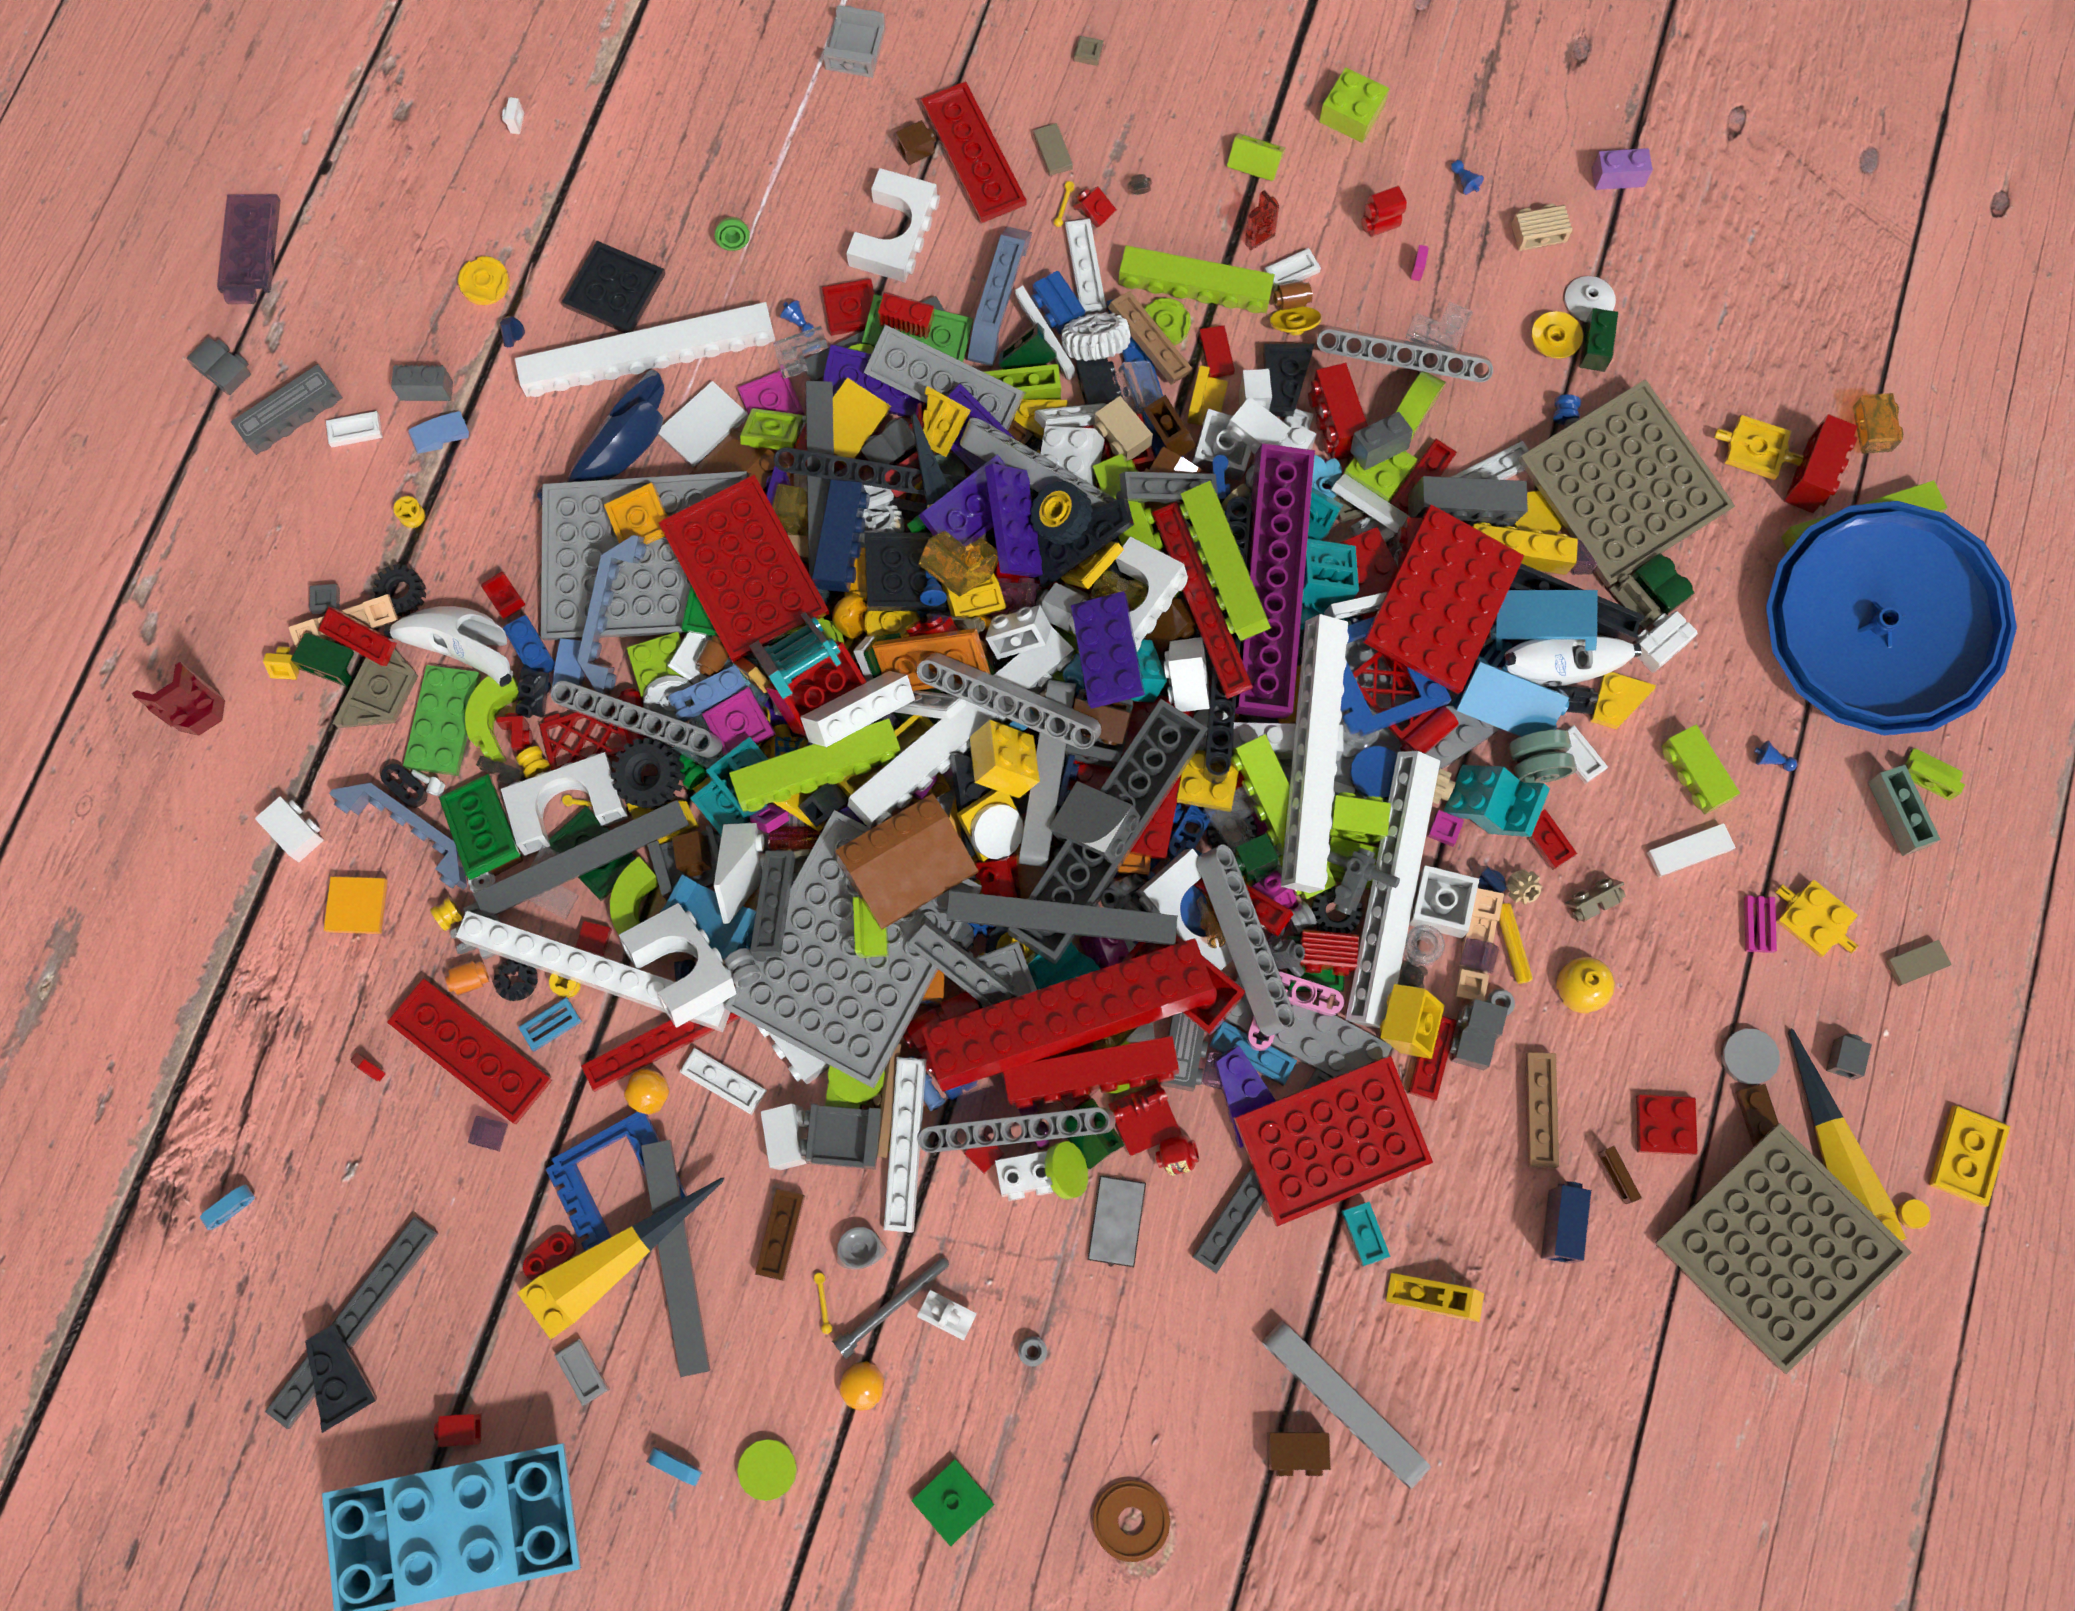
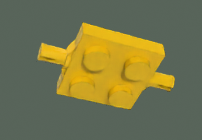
[1714,415,1804,480]
[1775,879,1859,958]

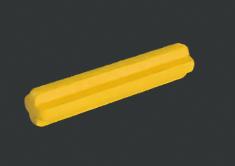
[1499,903,1533,984]

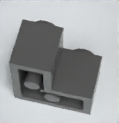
[1449,999,1508,1071]

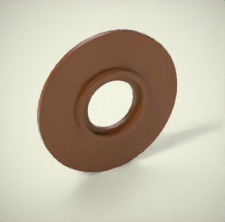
[1093,1481,1170,1562]

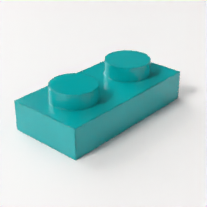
[1342,1201,1391,1267]

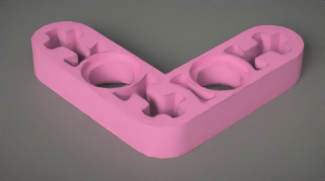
[1247,971,1344,1051]

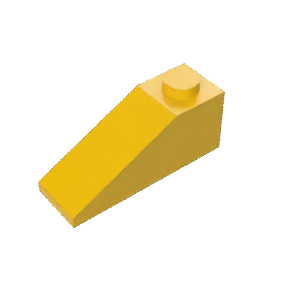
[1386,1273,1484,1323]

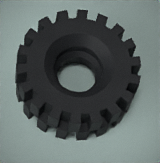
[611,738,685,809]

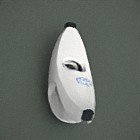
[384,606,513,687]
[1505,636,1642,687]

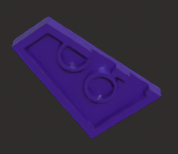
[1214,1045,1276,1148]

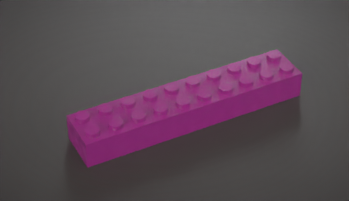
[1235,443,1315,719]

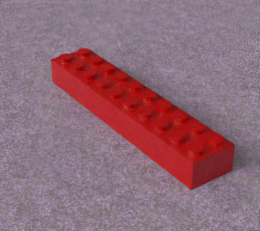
[922,938,1215,1092]

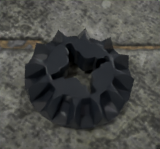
[492,959,538,1001]

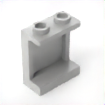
[823,5,886,78]

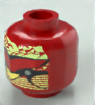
[1155,1135,1199,1176]

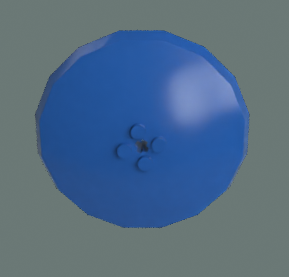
[1766,501,2017,736]

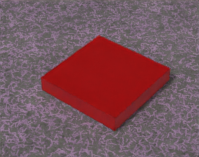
[822,278,874,336]

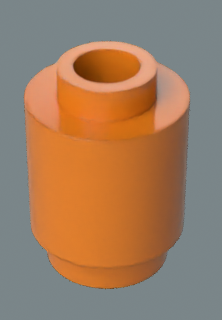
[445,961,489,996]

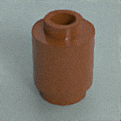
[1273,281,1312,310]
[695,636,729,677]

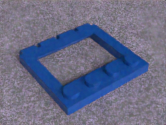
[1340,616,1452,737]
[546,1112,695,1251]

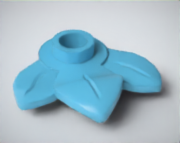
[1312,455,1342,499]

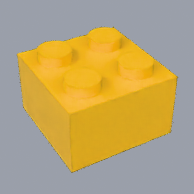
[970,720,1040,798]
[1380,984,1445,1059]

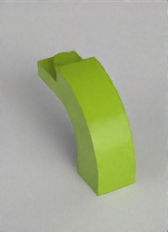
[1396,371,1446,451]
[465,674,519,765]
[610,857,659,935]

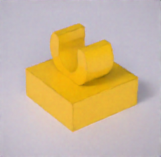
[263,646,299,680]

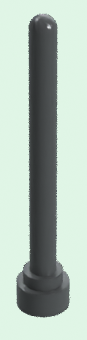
[832,1258,949,1359]

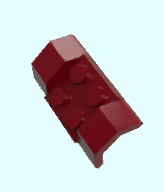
[132,662,225,736]

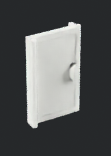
[667,632,751,687]

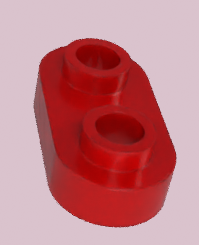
[523,1232,576,1281]

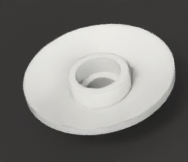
[1564,276,1616,322]

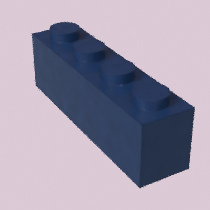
[812,480,870,592]

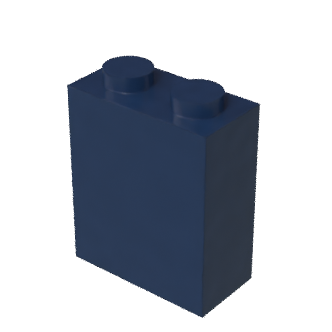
[1541,1181,1591,1264]

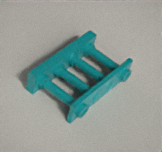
[749,612,841,699]

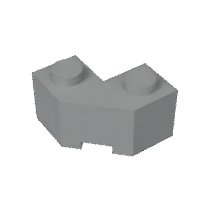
[1039,583,1094,632]

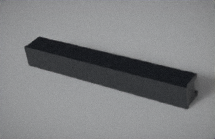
[1509,563,1645,643]

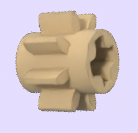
[1433,769,1456,804]
[1506,869,1542,905]

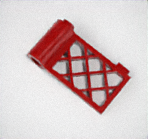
[1353,651,1459,754]
[540,689,654,771]

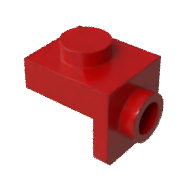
[1073,186,1117,228]
[481,572,526,619]
[496,713,533,755]

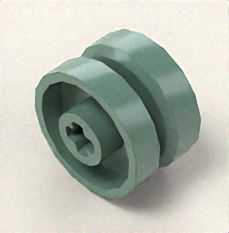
[1509,730,1577,783]

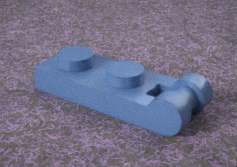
[668,665,747,722]

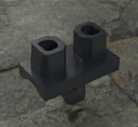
[516,665,551,718]

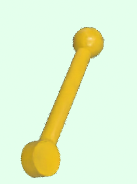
[1053,181,1074,227]
[562,795,593,807]
[814,1273,832,1334]

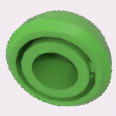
[715,217,750,251]

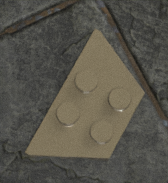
[332,649,418,728]

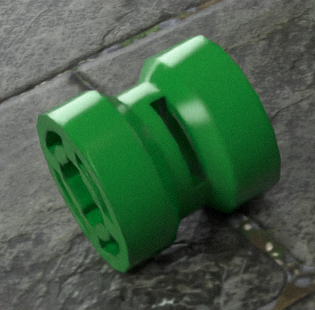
[678,753,707,790]

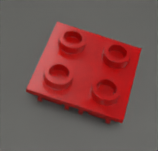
[1108,1083,1182,1157]

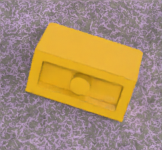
[1187,365,1228,425]

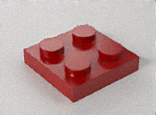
[1636,1095,1698,1156]

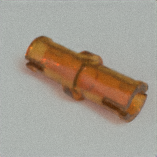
[1196,895,1225,948]

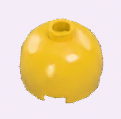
[1556,957,1615,1014]

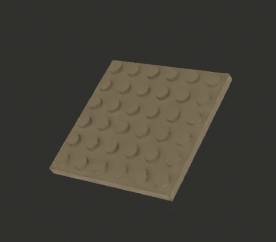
[1518,379,1735,588]
[1655,1123,1912,1374]

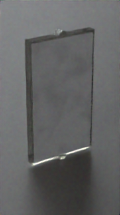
[1087,1176,1146,1268]

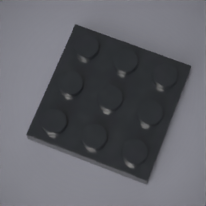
[562,241,666,333]
[864,532,949,611]

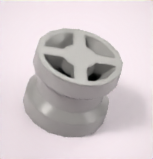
[1288,901,1317,936]

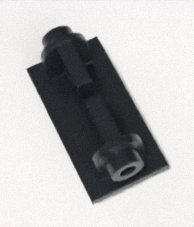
[1546,685,1598,714]

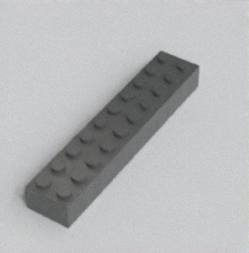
[1008,699,1208,965]

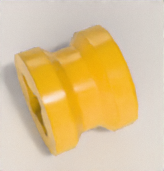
[393,496,425,528]
[516,746,550,779]
[430,897,464,931]
[549,974,581,998]

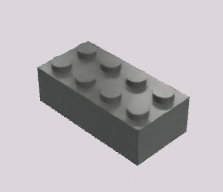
[1408,476,1528,528]

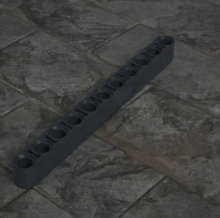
[774,448,1039,503]
[1203,496,1251,784]

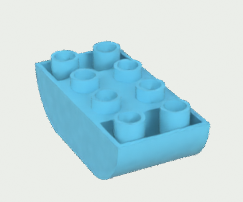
[322,1443,581,1611]

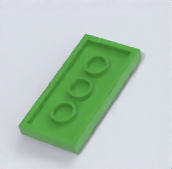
[862,294,973,362]
[403,665,481,776]

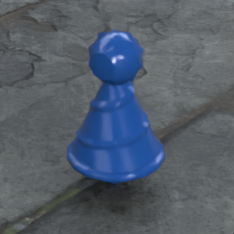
[1451,159,1484,195]
[780,300,815,337]
[920,566,947,606]
[1754,740,1798,772]

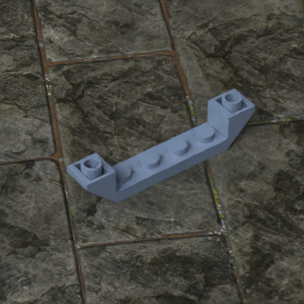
[968,227,1032,366]
[577,535,646,694]
[329,783,467,890]

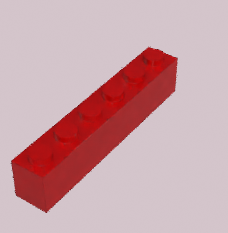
[1004,1036,1179,1109]

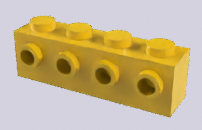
[1472,522,1578,575]

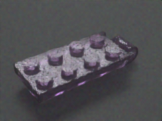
[217,194,281,304]

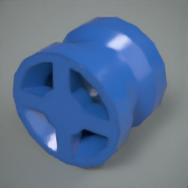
[1553,394,1581,425]

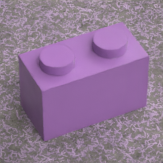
[1592,148,1652,190]

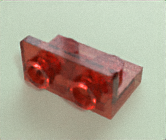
[1245,190,1279,251]

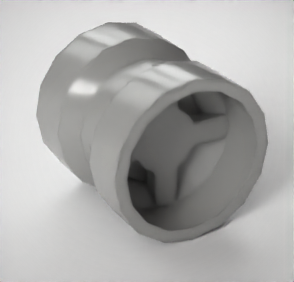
[724,948,762,988]

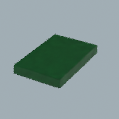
[549,806,636,901]

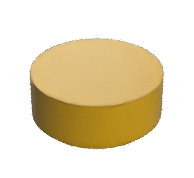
[1898,1199,1930,1229]

